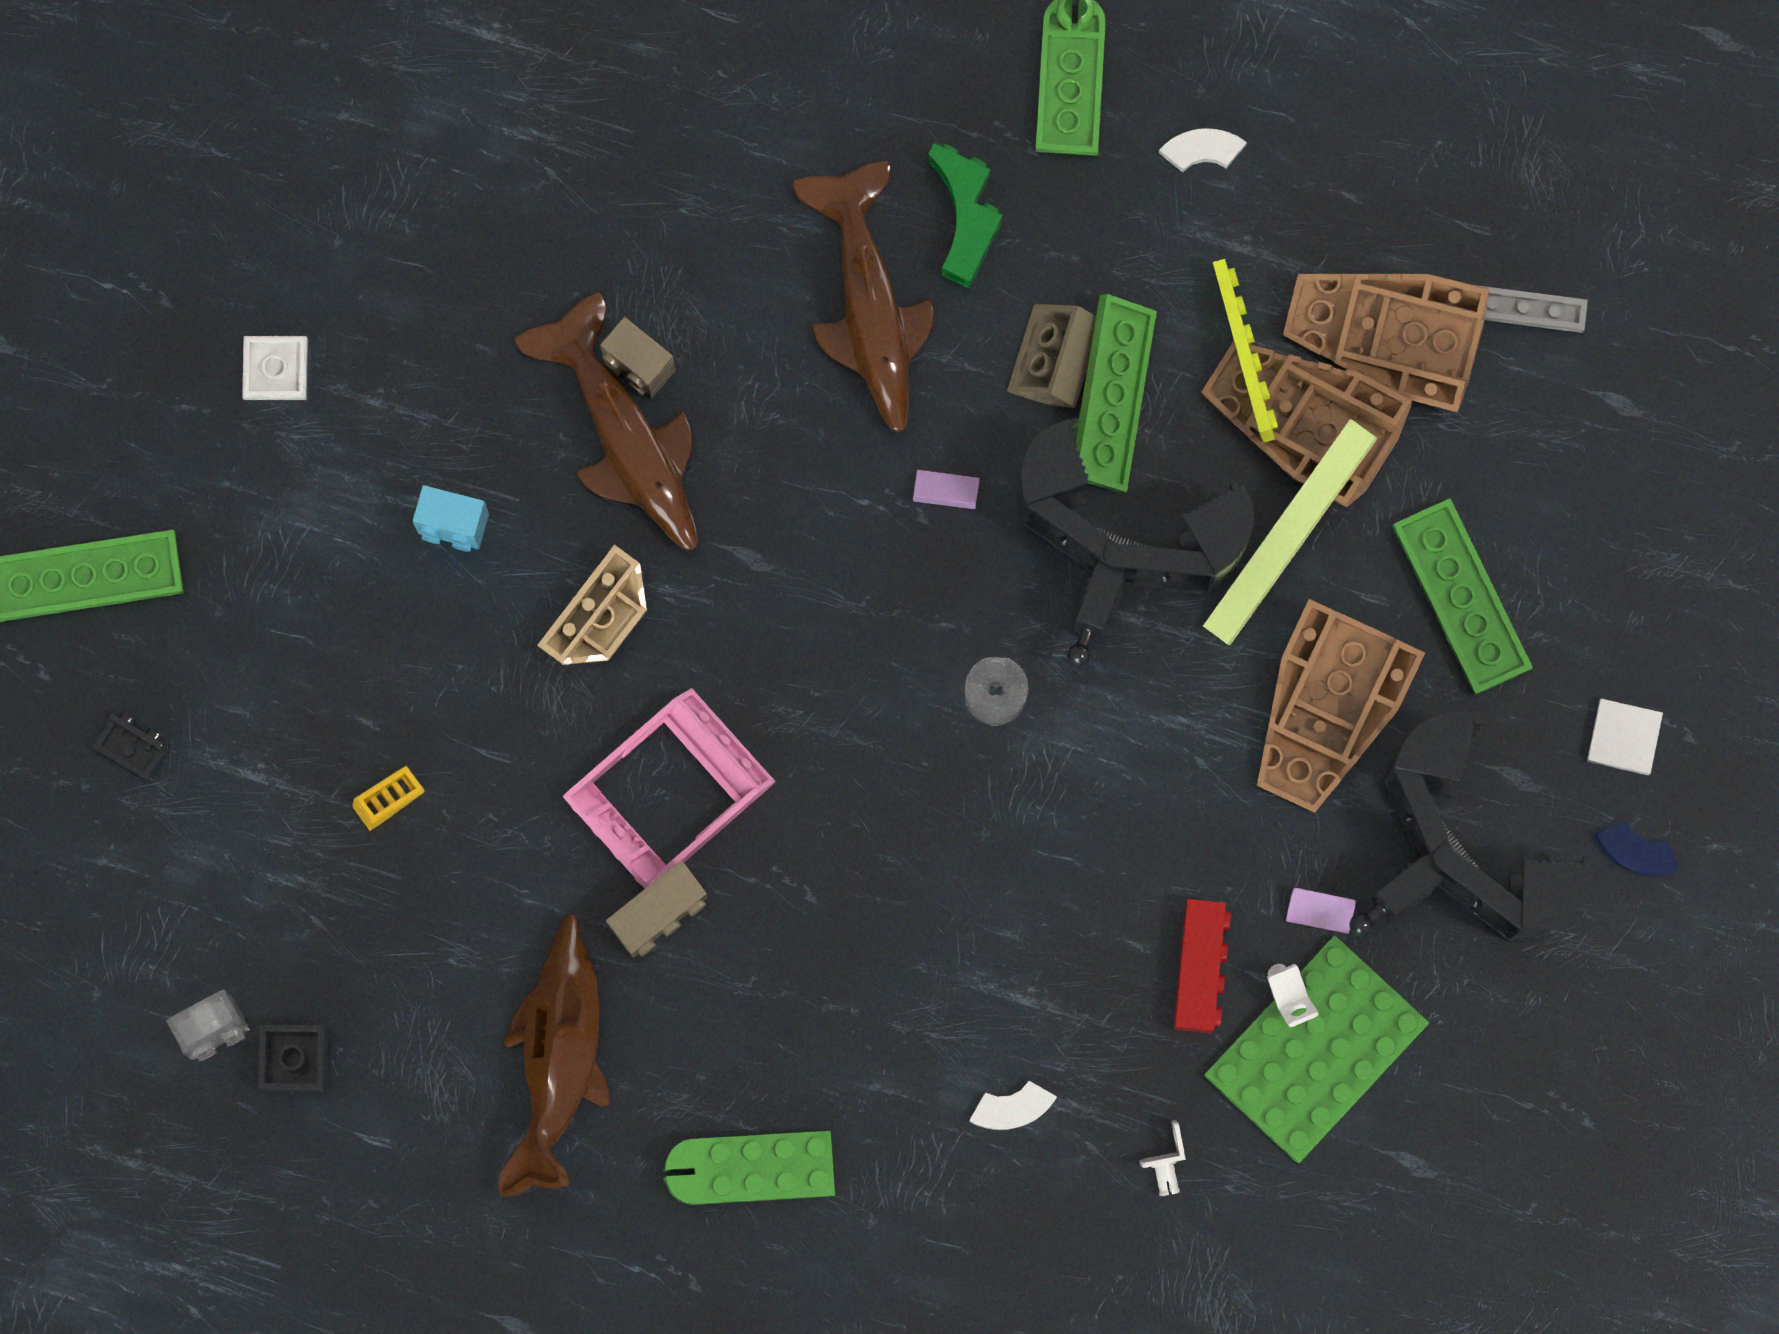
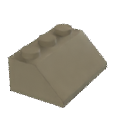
[1007,304,1096,408]
[606,860,708,957]

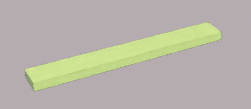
[1203,419,1378,645]

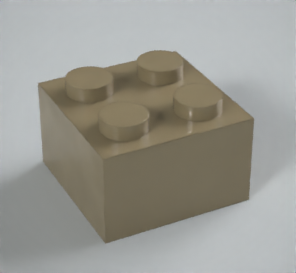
[600,317,676,399]

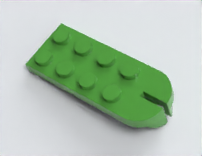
[1035,0,1105,156]
[663,1131,835,1205]

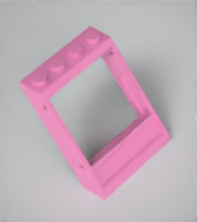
[563,688,776,889]

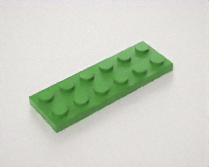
[1075,294,1157,493]
[1392,498,1533,696]
[0,530,184,622]

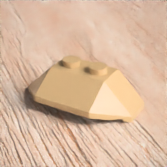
[537,545,647,665]

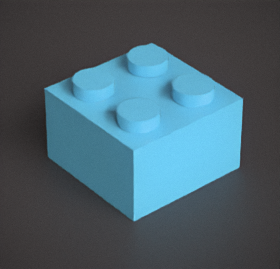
[413,485,489,552]

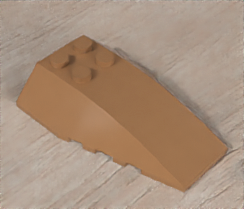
[1283,274,1490,412]
[1201,341,1412,507]
[1257,599,1425,813]

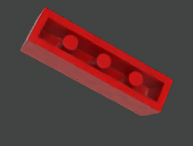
[1173,899,1231,1034]

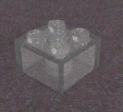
[166,989,250,1061]

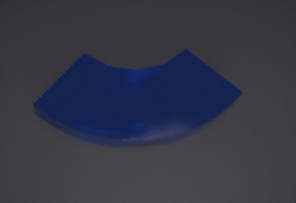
[1595,822,1679,876]

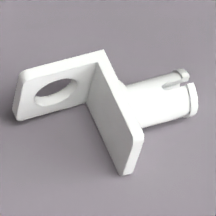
[1267,964,1319,1027]
[1139,1120,1186,1196]

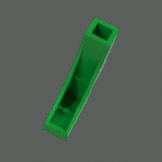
[928,144,1003,289]

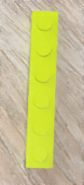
[1213,259,1278,443]

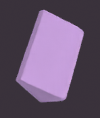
[913,470,980,509]
[1286,888,1356,934]

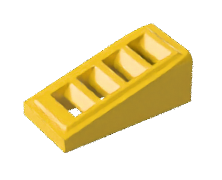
[352,766,425,831]

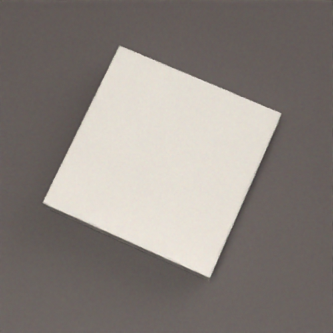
[243,336,308,400]
[1587,699,1663,776]

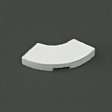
[1159,129,1247,172]
[969,1081,1057,1130]

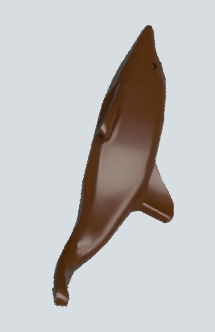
[792,161,934,432]
[515,292,698,551]
[498,914,610,1196]

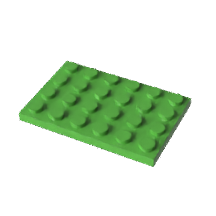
[1204,935,1429,1164]

